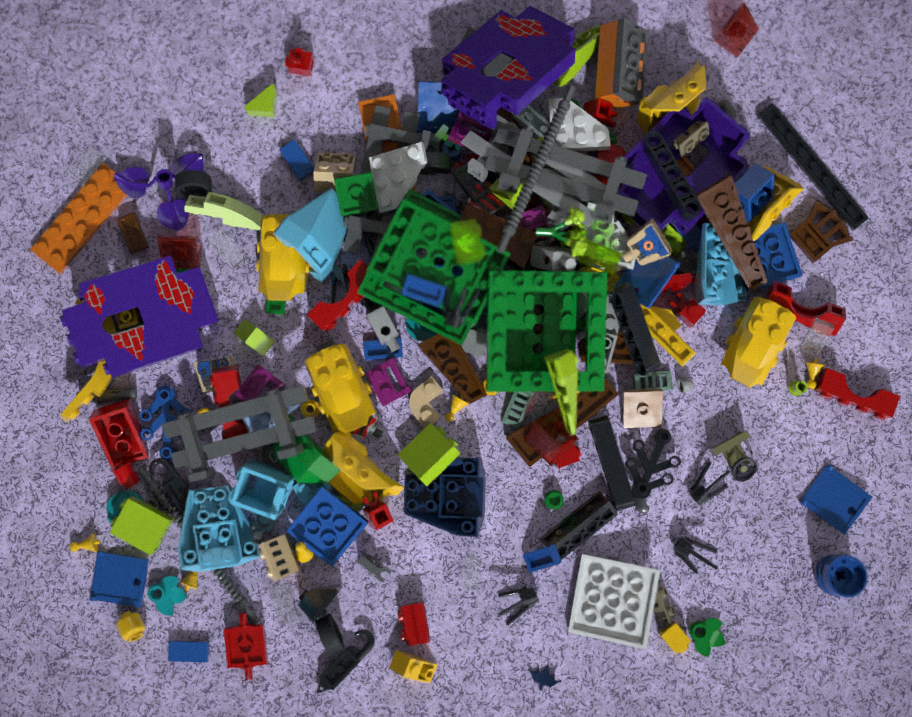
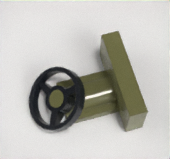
[709,430,757,482]

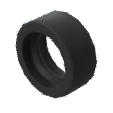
[419,152,451,176]
[175,170,212,198]
[315,614,344,655]

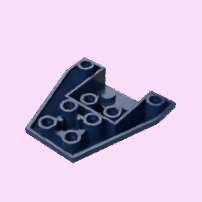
[404,457,486,537]

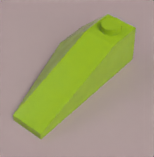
[552,25,600,87]
[545,349,578,435]

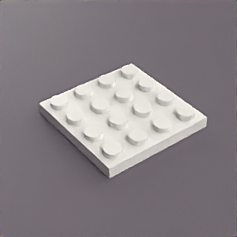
[568,554,660,650]

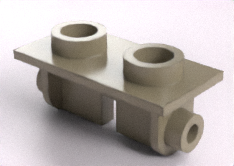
[671,120,710,158]
[653,581,675,625]

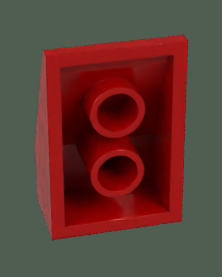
[89,398,149,469]

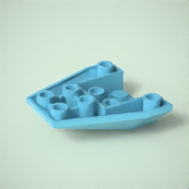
[273,189,351,284]
[695,223,747,306]
[178,485,260,572]

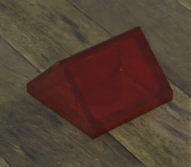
[714,3,759,57]
[157,235,202,270]
[524,413,579,467]

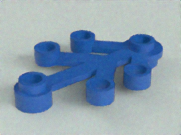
[140,386,191,461]

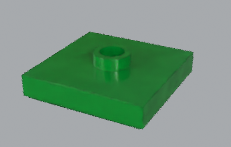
[334,172,379,217]

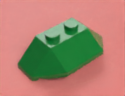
[272,414,341,483]

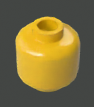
[116,611,146,642]

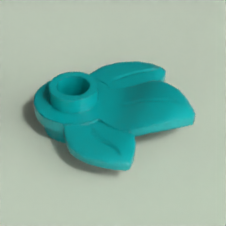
[148,576,187,616]

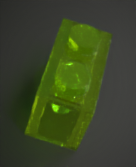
[449,219,485,266]
[578,239,623,276]

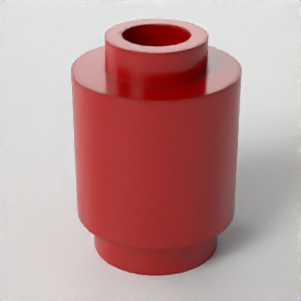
[111,459,139,489]

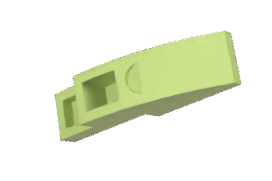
[185,192,263,230]

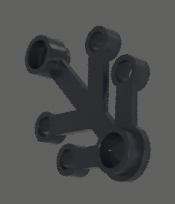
[625,429,681,499]

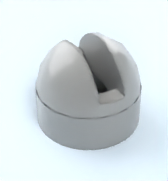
[677,377,693,394]

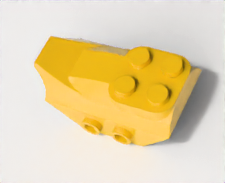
[637,60,706,135]
[747,166,804,241]
[256,214,311,301]
[721,297,796,388]
[304,344,376,434]
[323,430,405,504]

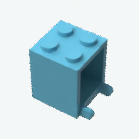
[230,460,295,520]

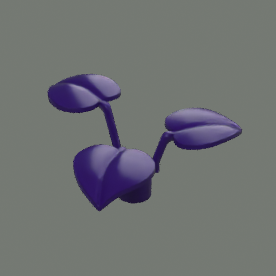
[114,153,204,231]

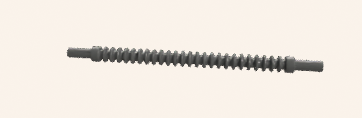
[496,85,576,253]
[137,467,260,625]

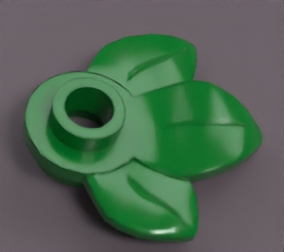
[689,618,726,657]

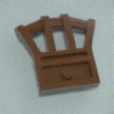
[789,199,854,263]

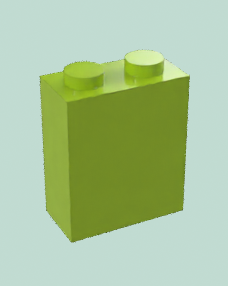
[398,423,461,486]
[110,496,174,555]

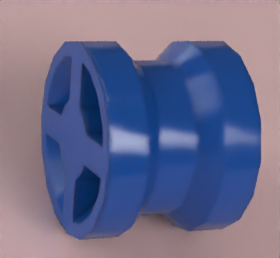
[443,140,461,161]

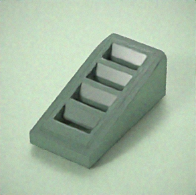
[632,371,673,391]
[502,392,534,429]

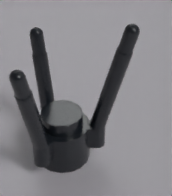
[330,264,365,307]
[442,287,481,328]
[689,461,730,505]
[673,536,718,574]
[498,586,539,625]

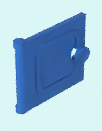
[417,81,464,133]
[613,257,680,309]
[799,464,873,535]
[89,551,149,608]

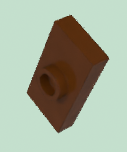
[117,212,149,254]

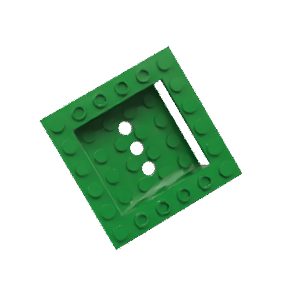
[357,189,511,346]
[486,270,607,392]

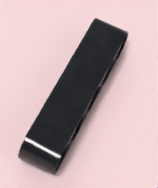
[642,131,701,221]
[609,282,660,376]
[588,415,636,512]

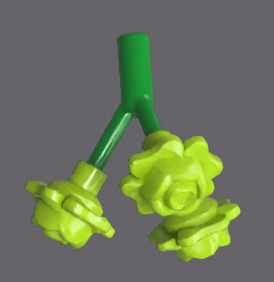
[536,206,588,257]

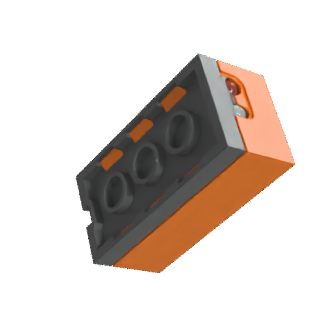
[595,18,648,109]

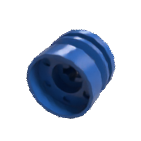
[814,554,868,598]

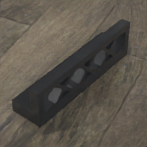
[540,491,618,560]

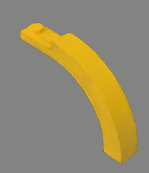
[61,298,116,423]

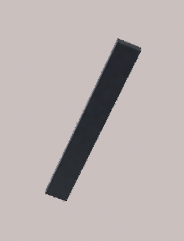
[757,103,869,231]

